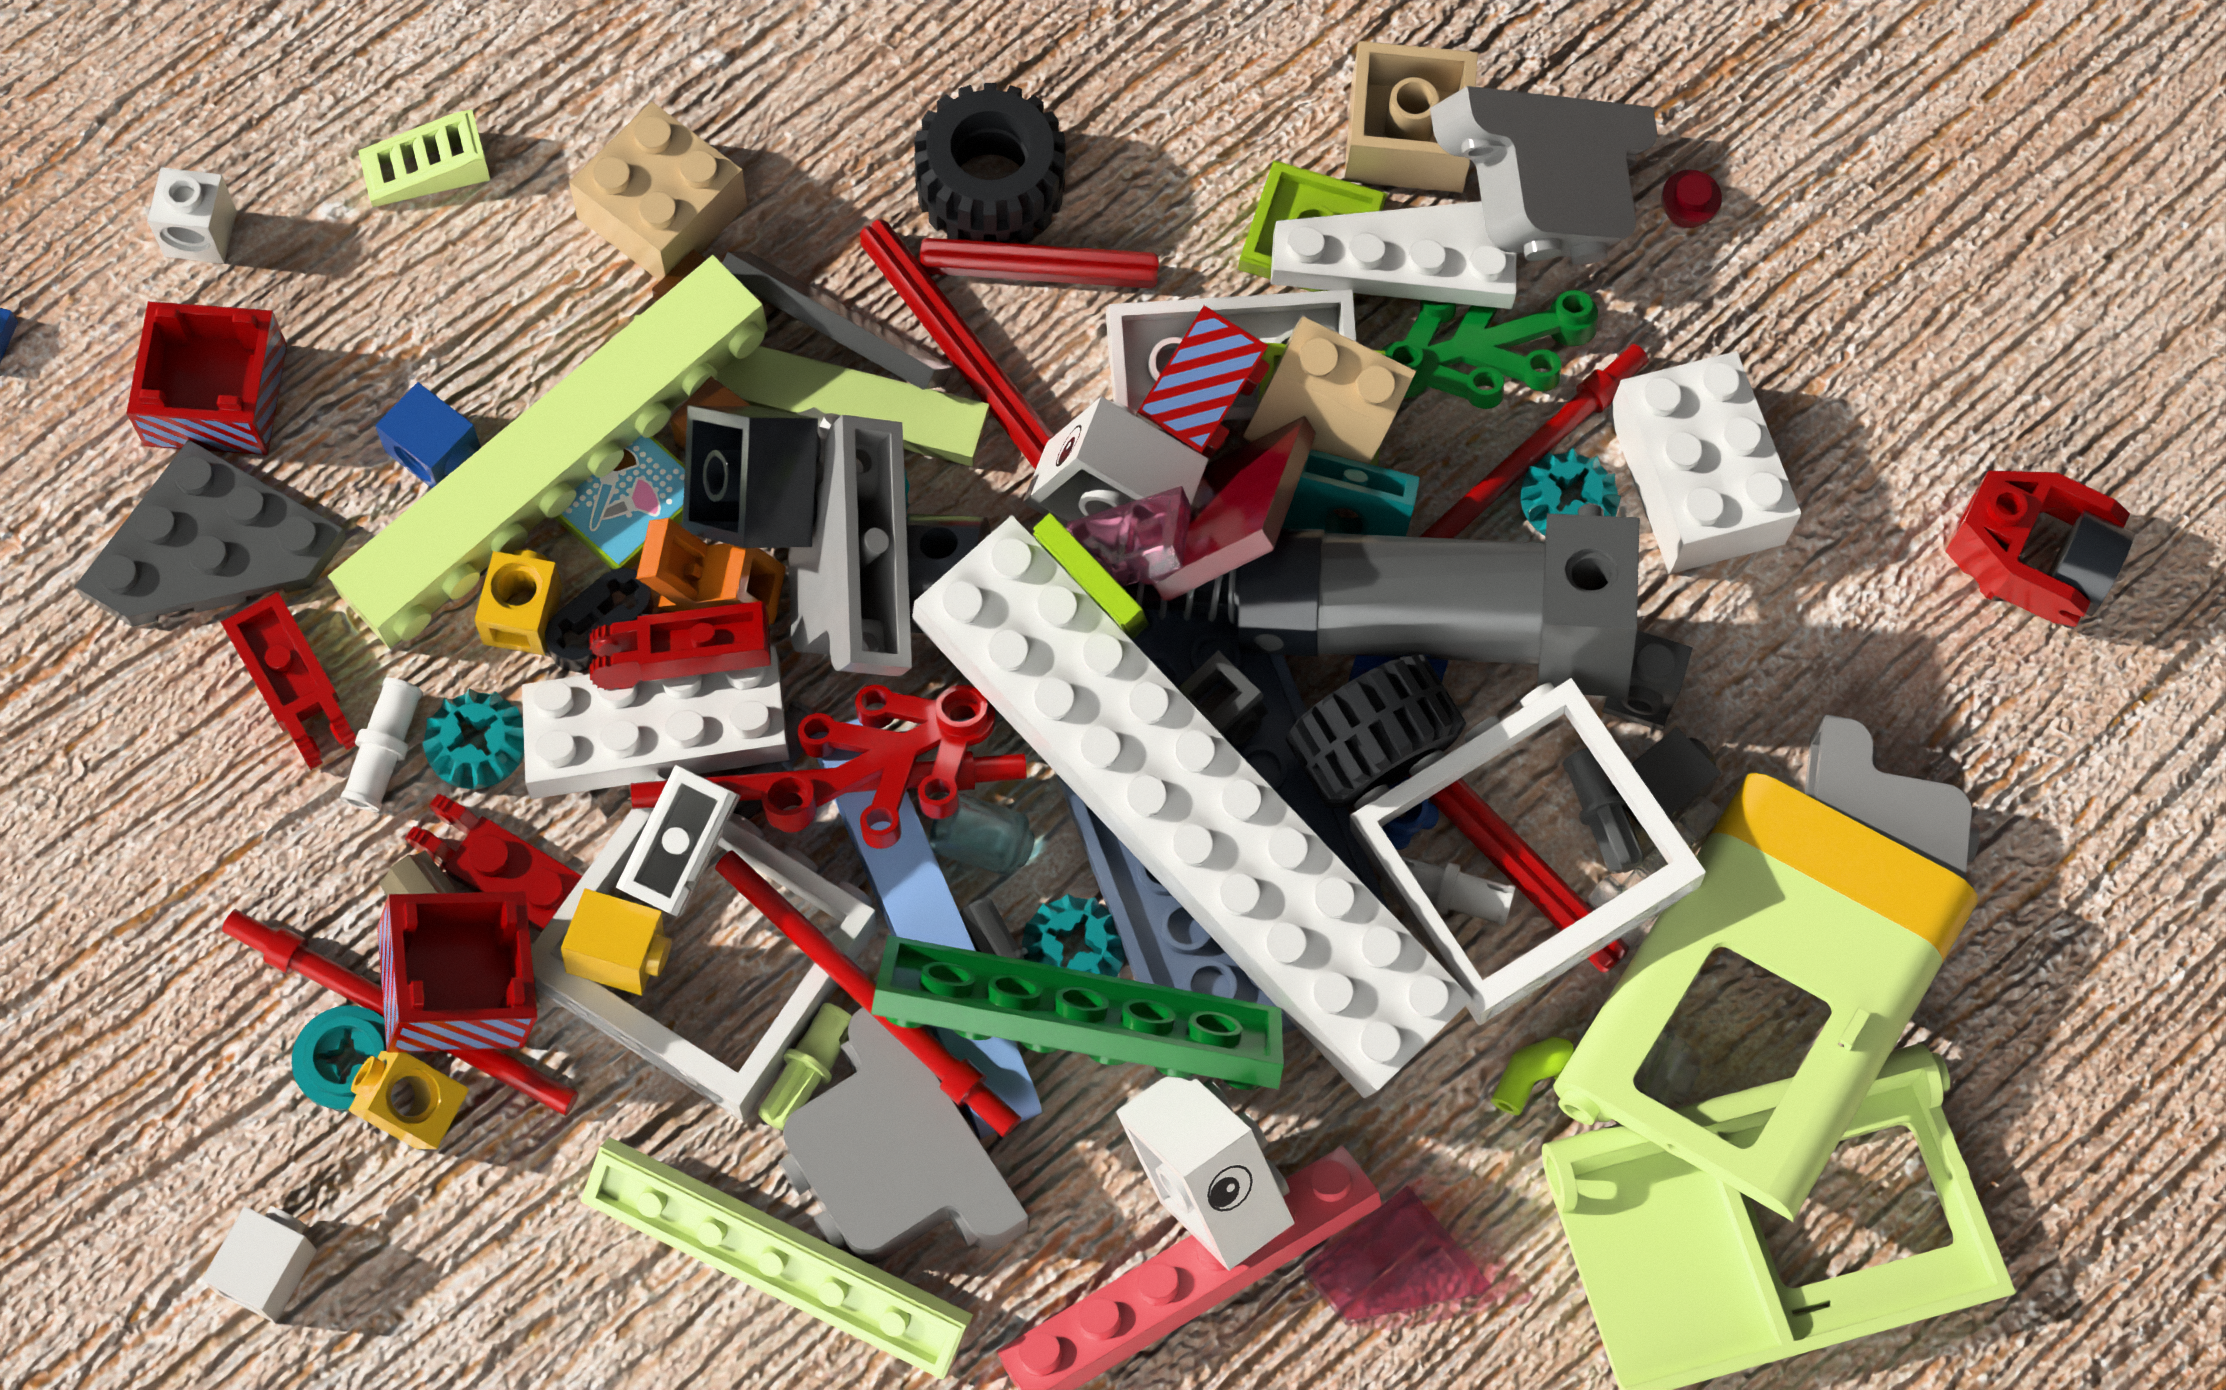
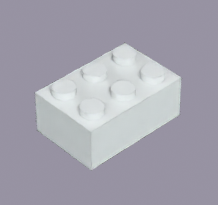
[1608,351,1801,574]

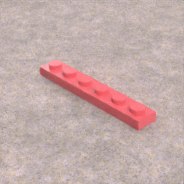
[996,1145,1382,1390]

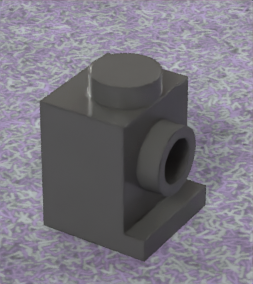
[1602,630,1693,731]
[1177,651,1269,746]

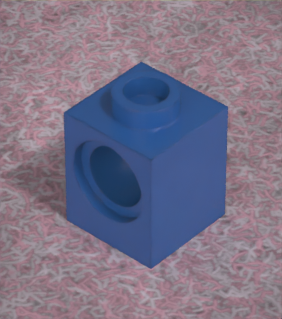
[375,382,481,488]

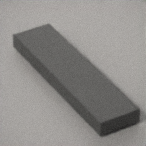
[722,252,954,390]

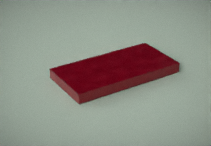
[1152,416,1316,601]

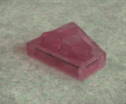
[1066,486,1192,587]
[1303,1185,1492,1326]

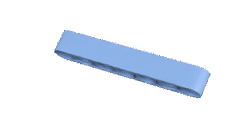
[811,718,1042,1139]

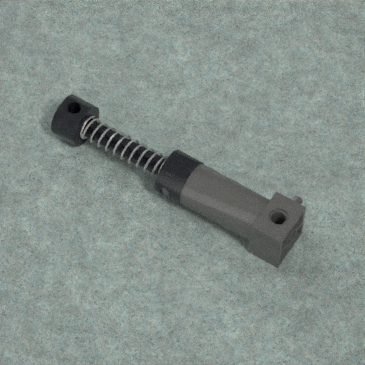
[906,503,1640,697]

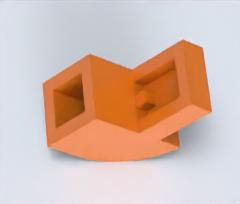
[636,518,786,625]

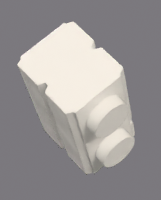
[616,765,741,917]

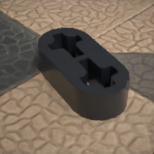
[545,567,654,672]

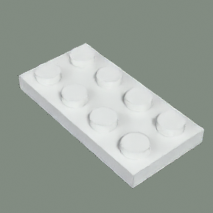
[522,646,789,799]

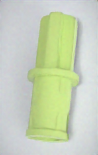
[758,1003,852,1131]

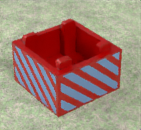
[126,301,287,455]
[1136,305,1270,460]
[377,891,538,1053]

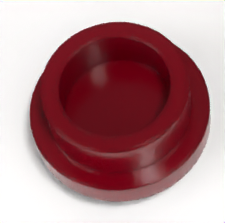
[1661,169,1722,228]

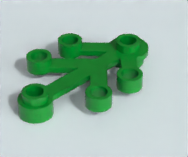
[1380,290,1598,409]

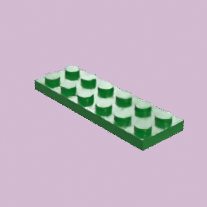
[871,935,1284,1090]

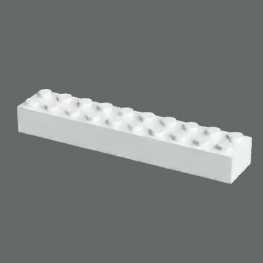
[912,515,1473,1099]

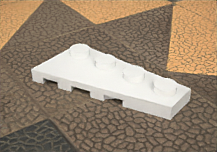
[1270,201,1517,309]

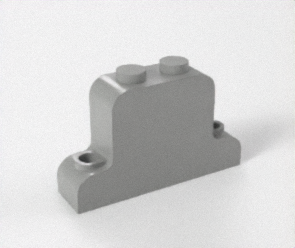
[1430,86,1657,265]
[789,415,912,677]
[1804,714,1980,923]
[778,1007,1028,1264]

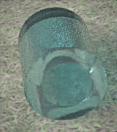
[930,792,1035,876]

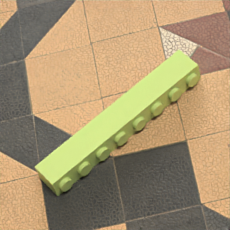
[328,255,768,649]

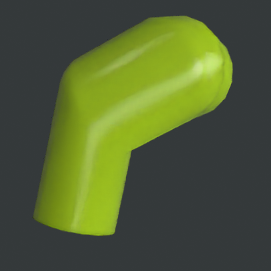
[1490,1036,1575,1115]

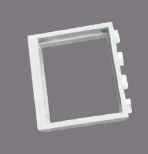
[1350,678,1706,1026]
[531,775,877,1122]

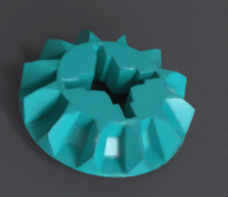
[1520,448,1621,536]
[422,688,524,789]
[1022,894,1125,977]
[291,1005,387,1113]

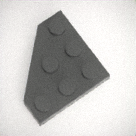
[74,439,347,627]

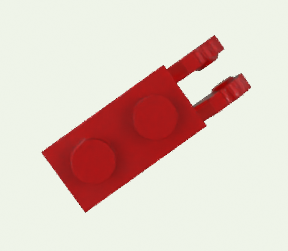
[221,592,356,770]
[590,601,771,690]
[405,794,582,932]

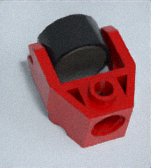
[1945,470,2135,627]

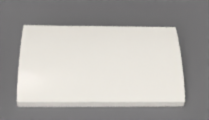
[1106,289,1356,421]

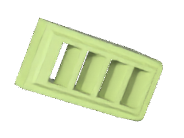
[358,109,491,208]

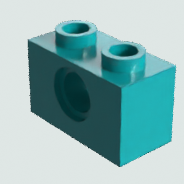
[1282,449,1420,536]

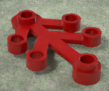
[761,684,996,849]

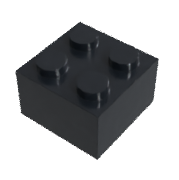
[682,405,821,548]

